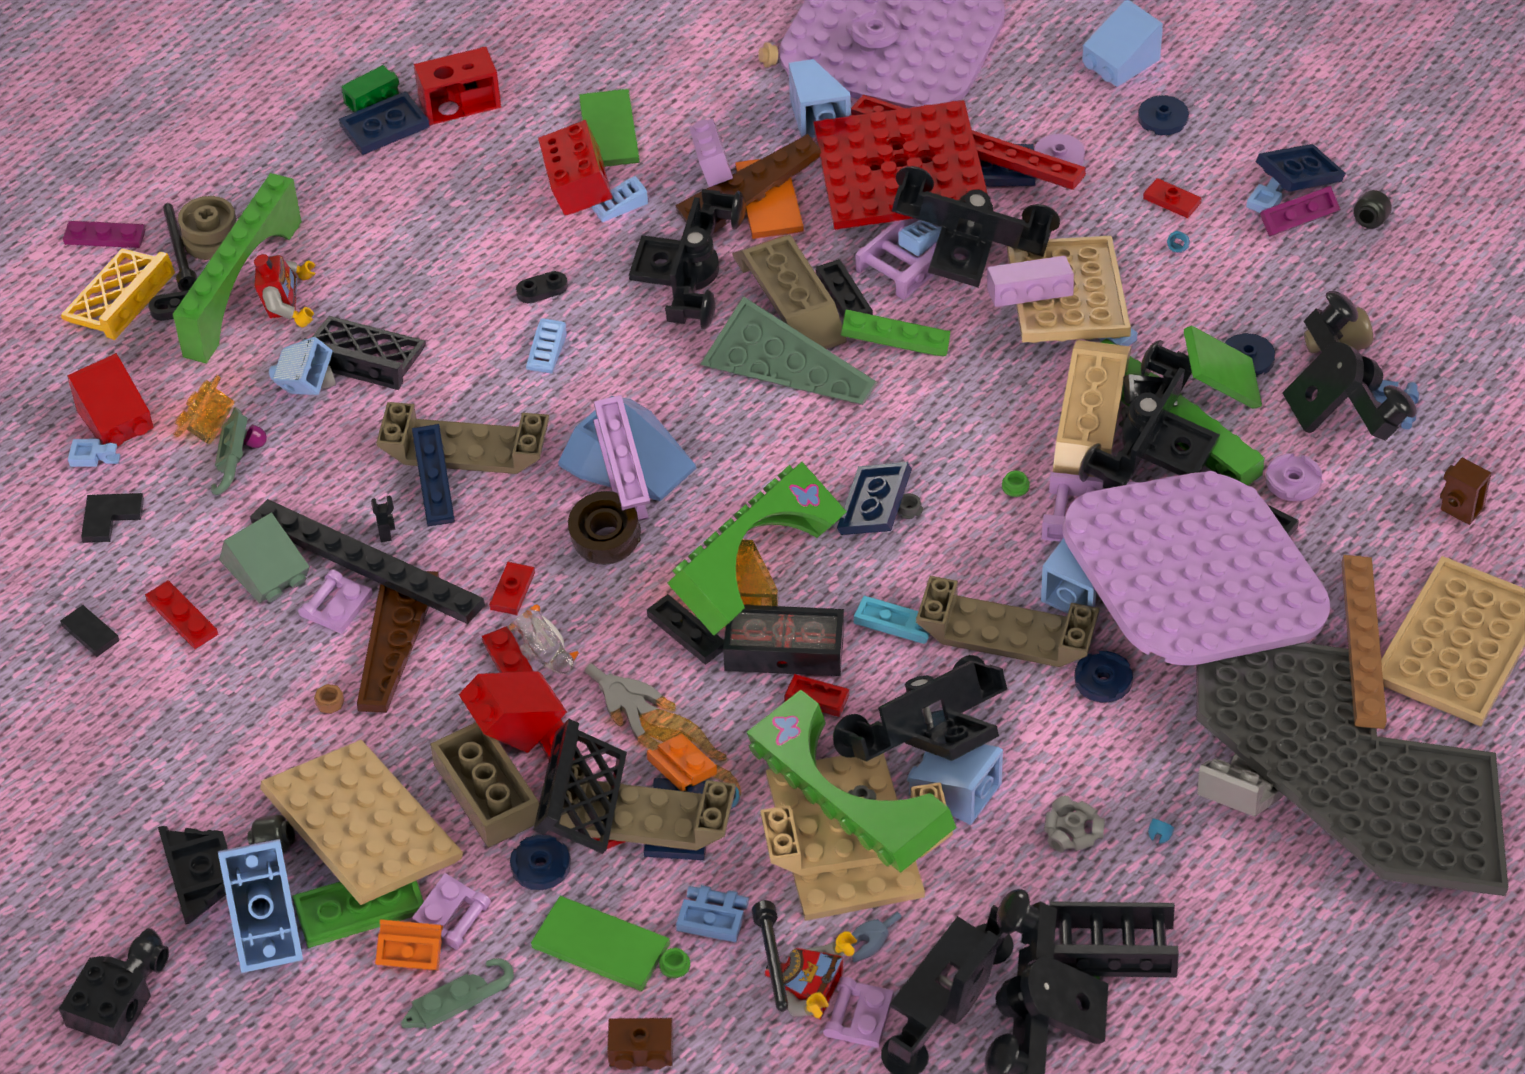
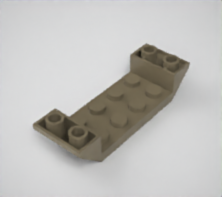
[732,235,847,349]
[376,402,550,474]
[916,576,1100,667]
[559,764,736,850]

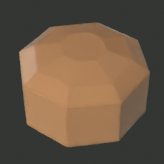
[314,684,344,714]

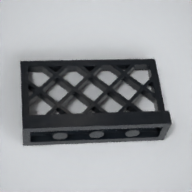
[302,316,426,390]
[533,719,627,854]

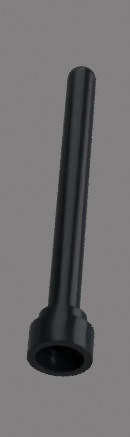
[163,203,197,291]
[752,900,788,1012]

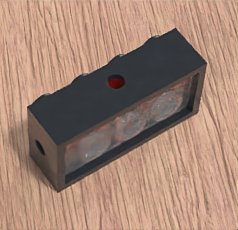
[723,605,844,676]

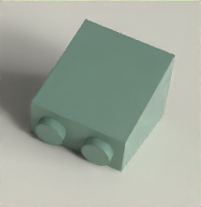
[219,512,310,604]

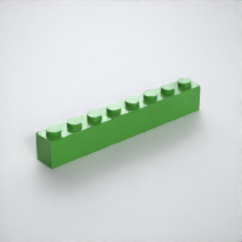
[1100,338,1265,486]

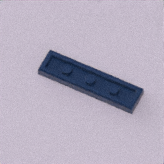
[412,424,455,527]

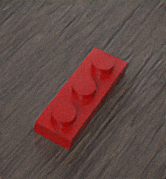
[145,580,218,649]

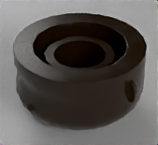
[568,491,641,565]

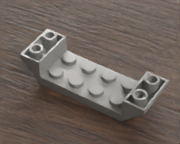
[1197,753,1283,817]

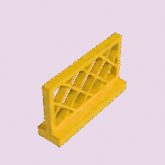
[61,248,175,340]

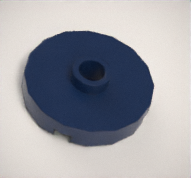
[1138,95,1189,135]
[1225,333,1275,377]
[1074,651,1133,703]
[510,834,571,890]

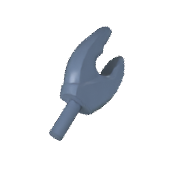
[851,911,902,963]

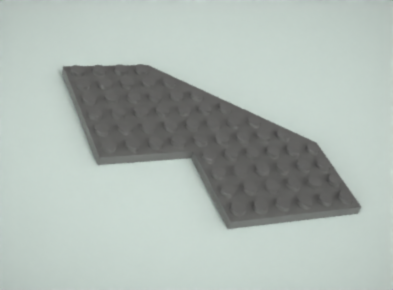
[1196,642,1509,896]

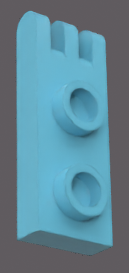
[854,596,930,644]

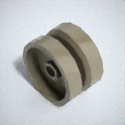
[178,196,237,260]

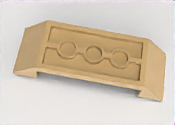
[1053,340,1131,477]
[760,782,953,876]

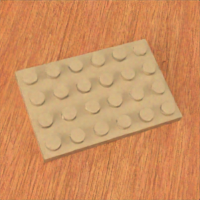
[1007,236,1131,343]
[1381,556,1525,727]
[260,740,463,905]
[766,753,925,921]

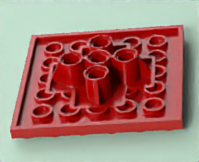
[813,100,988,230]

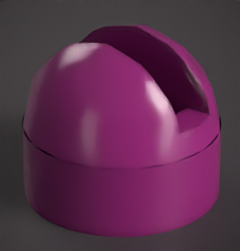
[244,424,267,448]

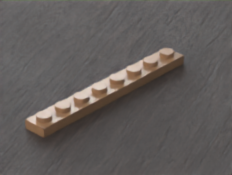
[1341,555,1387,729]

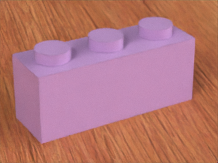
[689,118,733,187]
[987,256,1074,307]

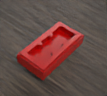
[1143,178,1202,218]
[489,562,535,615]
[784,674,850,717]

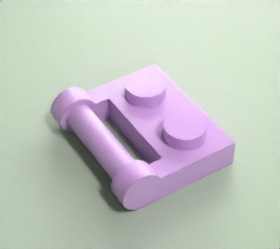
[298,569,373,634]
[411,873,491,950]
[823,977,894,1048]

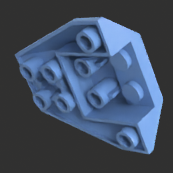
[558,396,696,501]

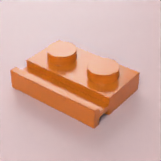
[647,733,717,791]
[375,920,443,971]

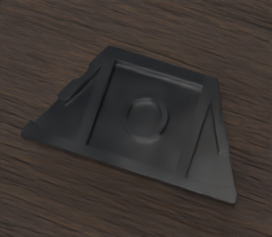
[158,826,228,924]

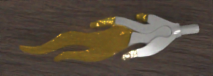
[585,663,741,796]

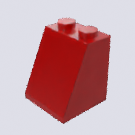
[67,353,154,447]
[458,671,567,753]

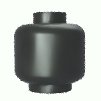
[1354,190,1392,229]
[247,815,295,853]

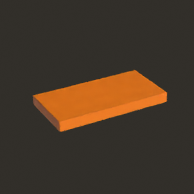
[735,159,804,239]

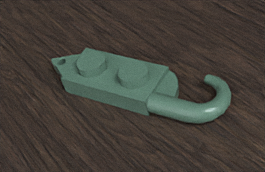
[211,407,248,495]
[401,958,514,1029]

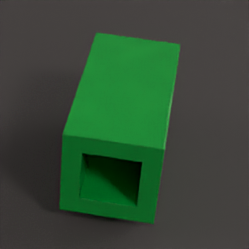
[341,65,400,113]

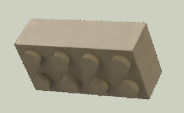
[430,722,539,848]

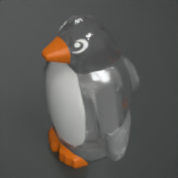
[507,604,579,674]

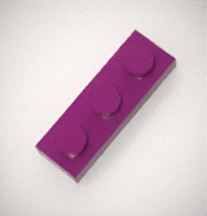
[1259,186,1341,237]
[63,221,146,248]

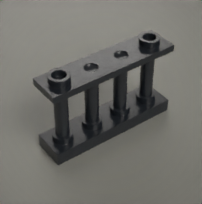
[1049,901,1179,978]

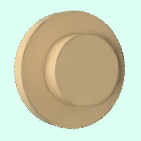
[758,42,778,68]

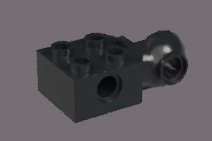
[58,928,169,1046]

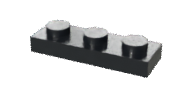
[816,259,873,318]
[647,594,724,665]

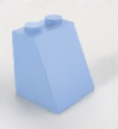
[1082,0,1163,87]
[789,59,851,138]
[1041,538,1097,614]
[907,744,1003,825]

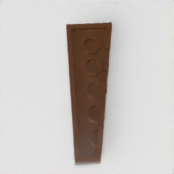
[675,134,821,234]
[357,571,439,713]

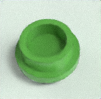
[1002,471,1030,497]
[659,948,690,978]

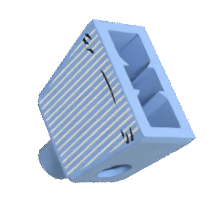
[269,337,333,395]

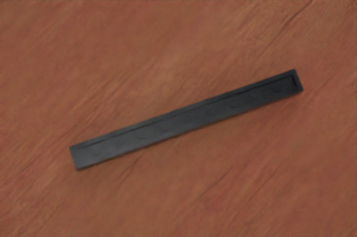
[250,499,485,624]

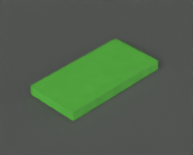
[579,89,640,167]
[1184,325,1262,409]
[292,880,424,948]
[531,896,670,991]

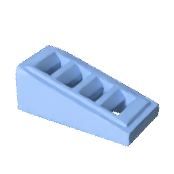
[591,176,648,222]
[899,220,942,257]
[526,318,567,374]

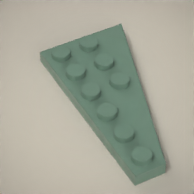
[700,296,878,405]

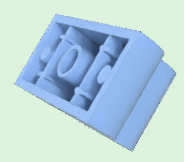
[218,839,303,973]

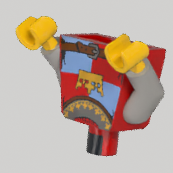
[254,254,316,327]
[765,931,857,1020]

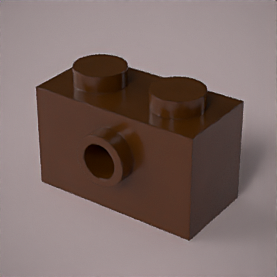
[1440,457,1492,525]
[607,1018,674,1070]

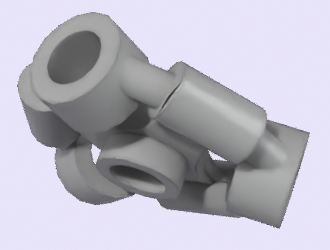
[1044,796,1105,853]

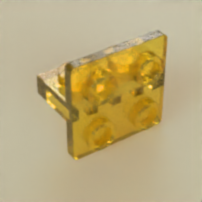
[173,375,235,444]

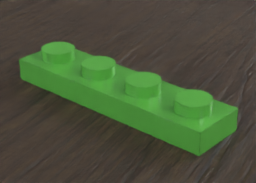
[841,309,951,356]

